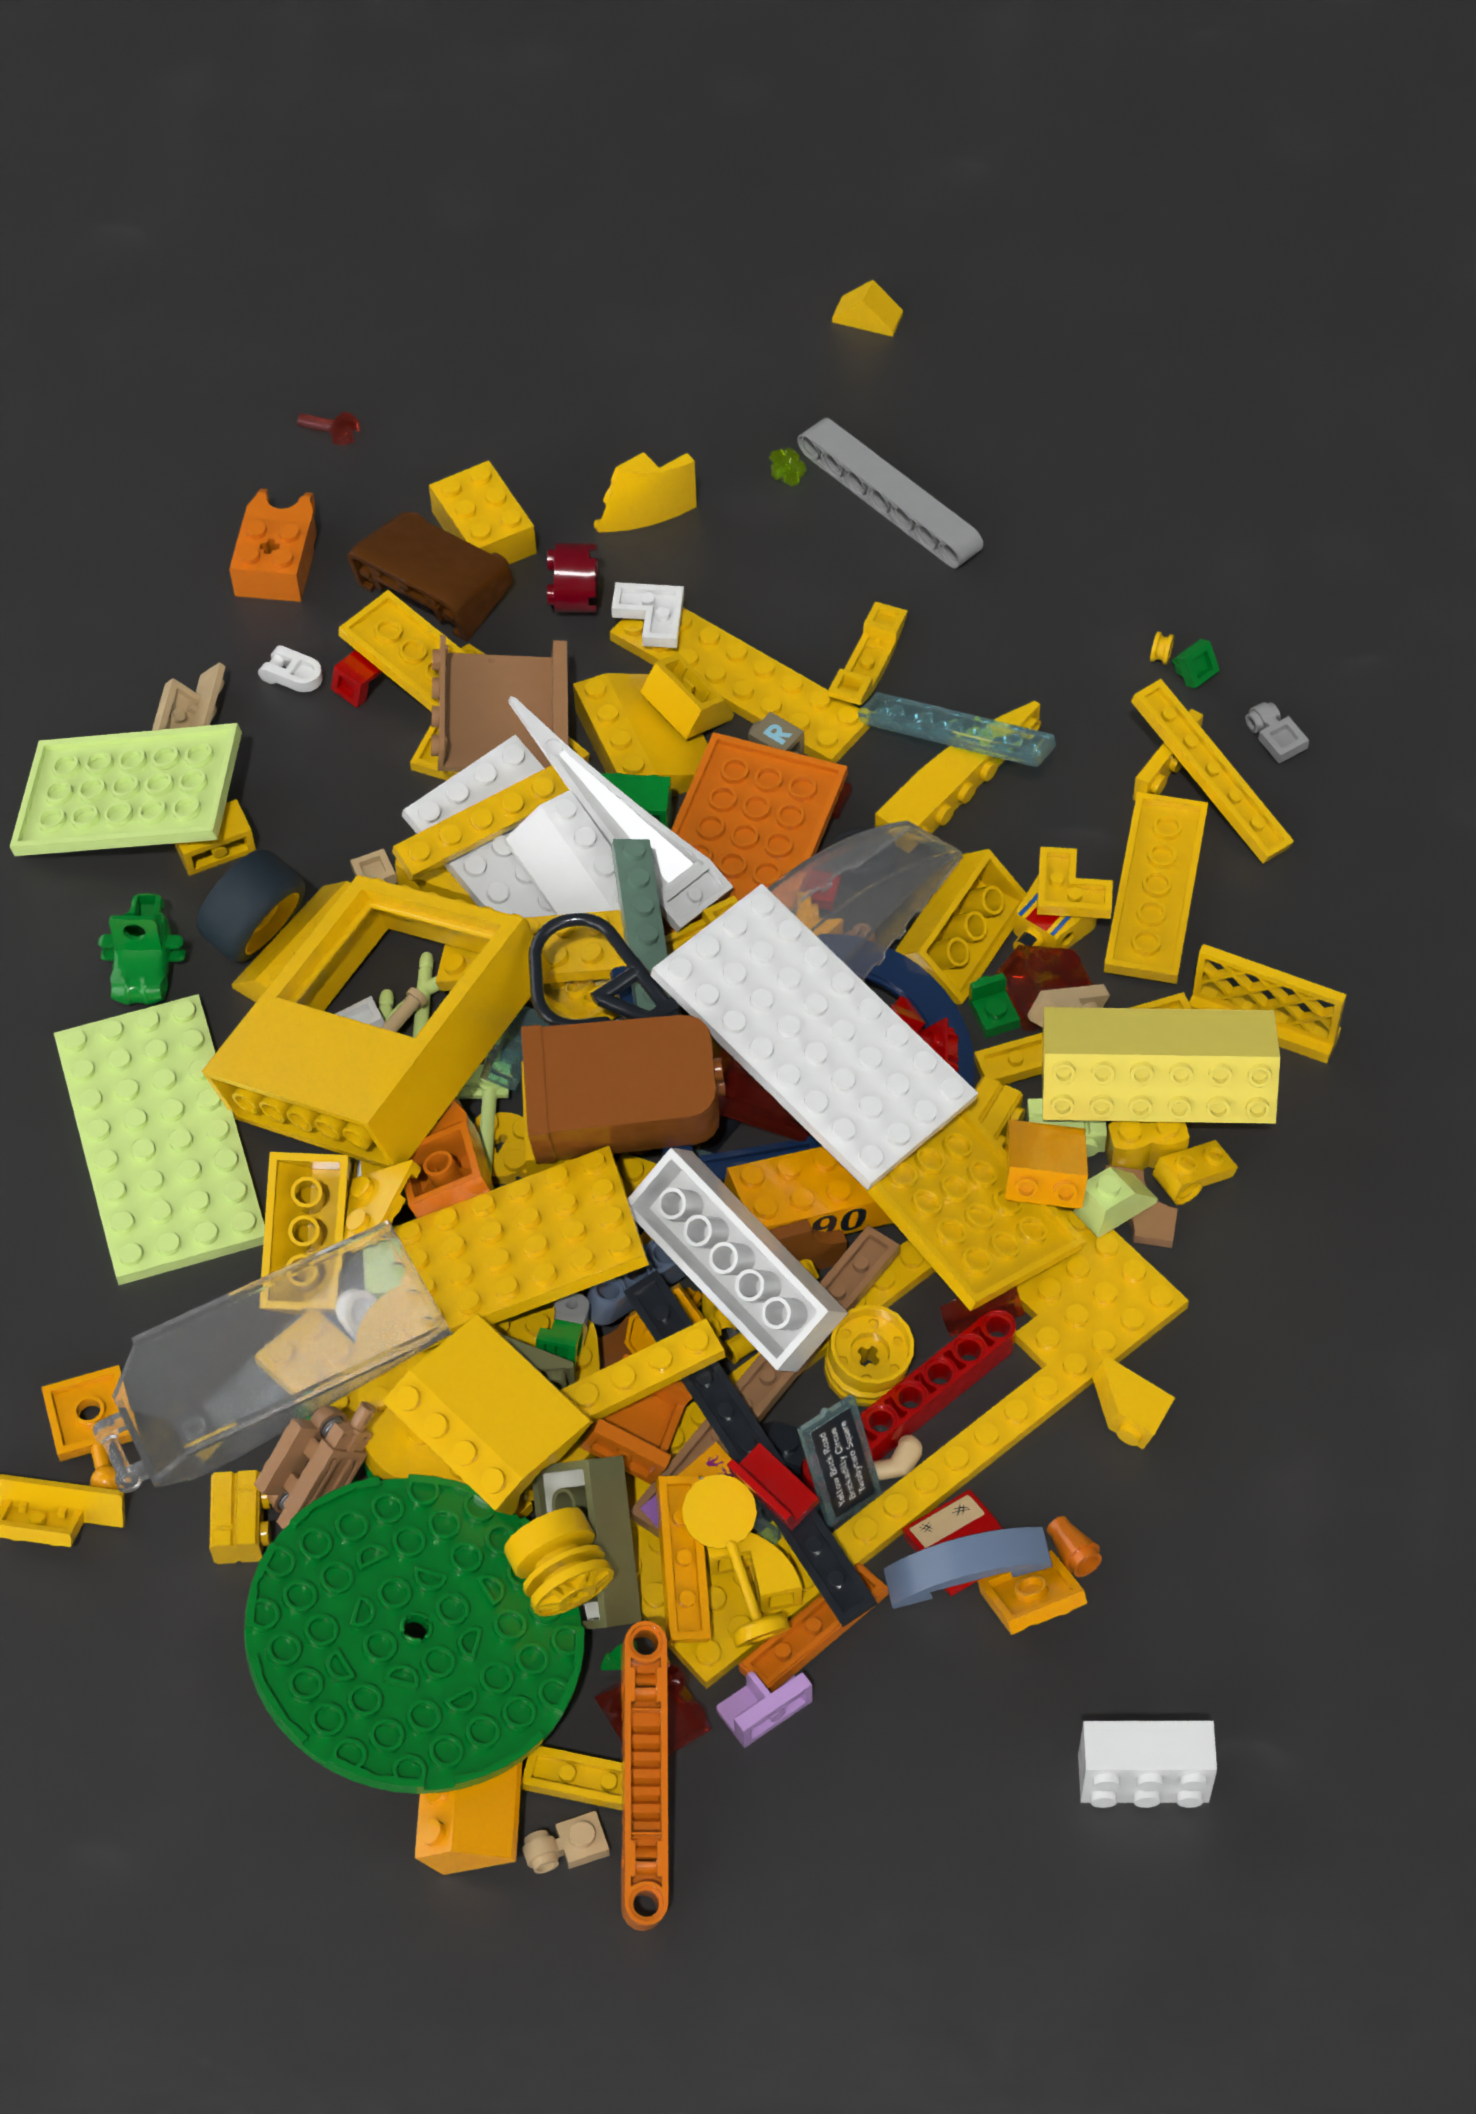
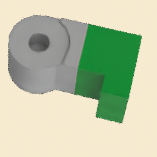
[536,1293,589,1371]

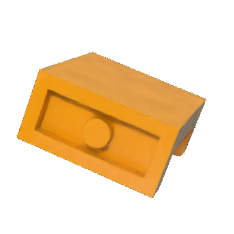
[1004,1119,1088,1209]

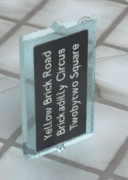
[797,1395,882,1527]

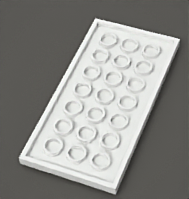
[650,884,978,1190]

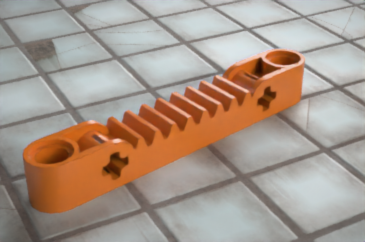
[621,1621,668,1931]

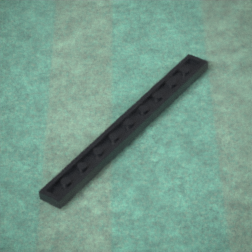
[623,1270,877,1627]

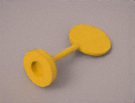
[682,1474,791,1648]

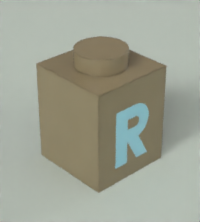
[748,712,804,755]

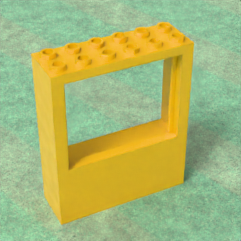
[201,875,552,1168]

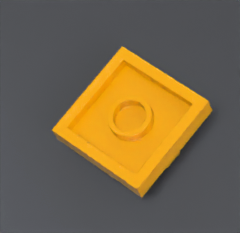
[977,1550,1087,1635]

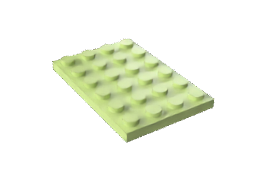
[10,723,242,856]

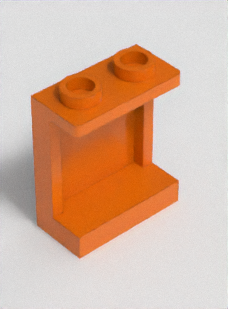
[580,1354,692,1484]

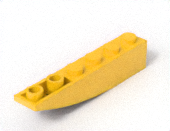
[875,701,1041,857]

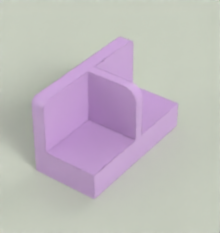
[716,1671,812,1748]

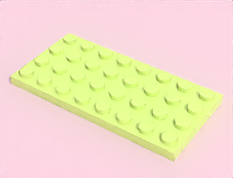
[54,994,265,1285]

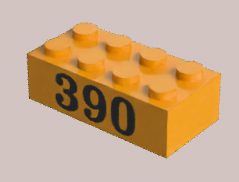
[724,1146,893,1234]

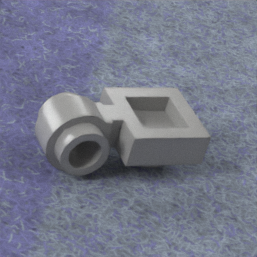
[1245,702,1309,763]

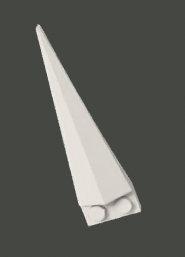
[508,696,733,933]

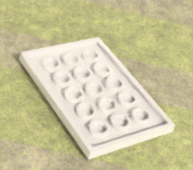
[402,734,555,918]

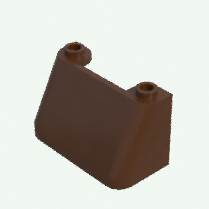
[347,511,514,642]

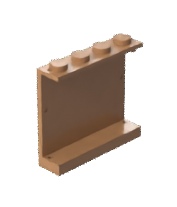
[431,635,568,772]

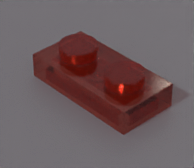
[939,1287,1026,1337]

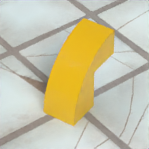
[704,1532,802,1613]

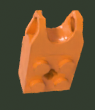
[229,488,317,602]
[404,1097,494,1218]

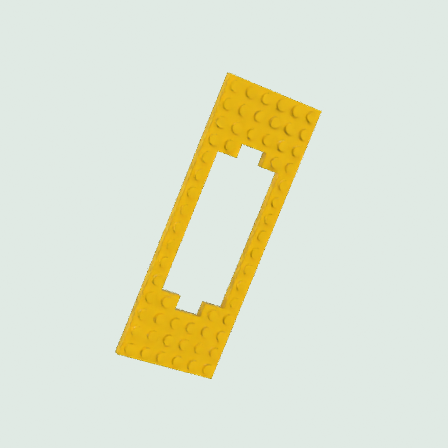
[625,1206,1189,1689]

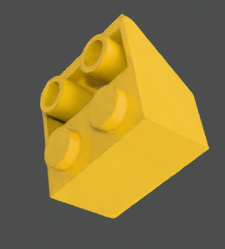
[640,653,734,739]

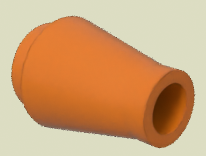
[1047,1516,1102,1577]

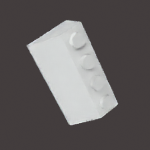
[505,790,620,915]

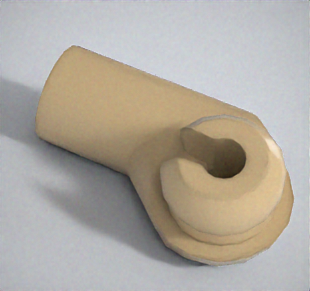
[871,1435,922,1482]

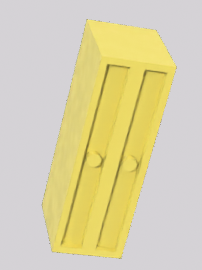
[1042,1007,1280,1124]

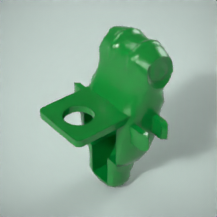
[98,893,186,1006]

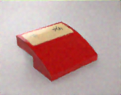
[902,1489,1003,1597]

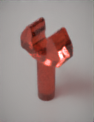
[297,412,360,445]

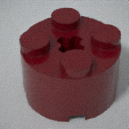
[547,543,598,613]

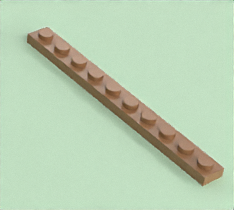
[629,1225,900,1538]

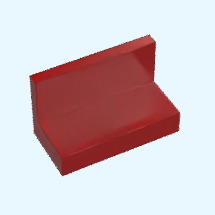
[727,1443,820,1531]

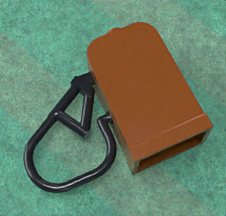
[521,913,726,1164]

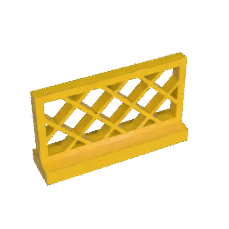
[1189,944,1347,1064]

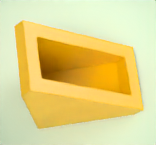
[832,280,903,337]

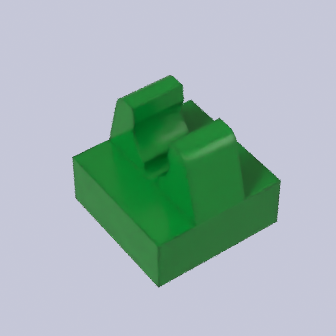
[1172,639,1220,688]

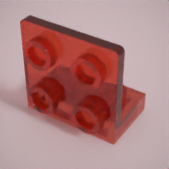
[995,945,1094,1031]

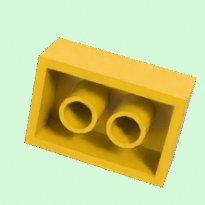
[429,460,537,565]

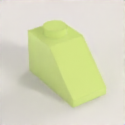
[1073,1167,1158,1238]

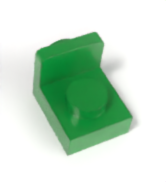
[968,973,1020,1039]

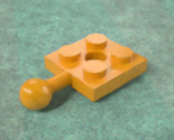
[41,1365,138,1490]

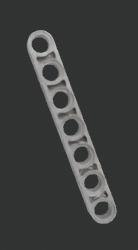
[797,418,983,568]

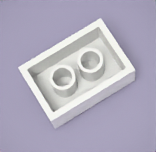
[1078,1721,1217,1808]

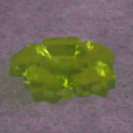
[769,447,806,487]

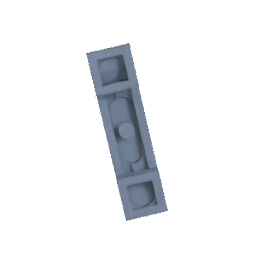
[884,1527,1053,1609]

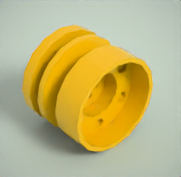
[824,1305,914,1407]
[504,1507,614,1616]

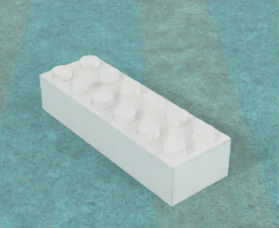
[628,1147,848,1372]

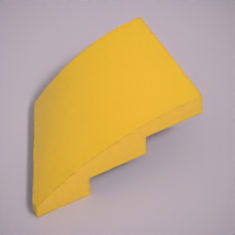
[594,452,697,532]

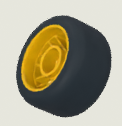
[196,849,305,962]

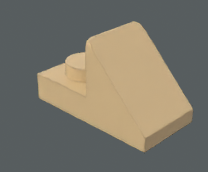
[1027,984,1110,1027]

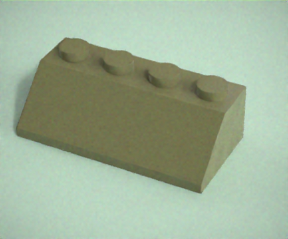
[532,1456,642,1629]

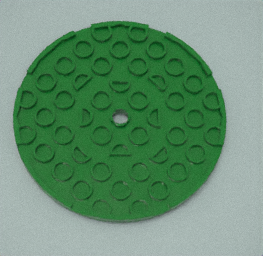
[244,1474,584,1794]

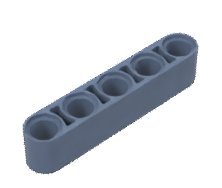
[586,1240,686,1325]

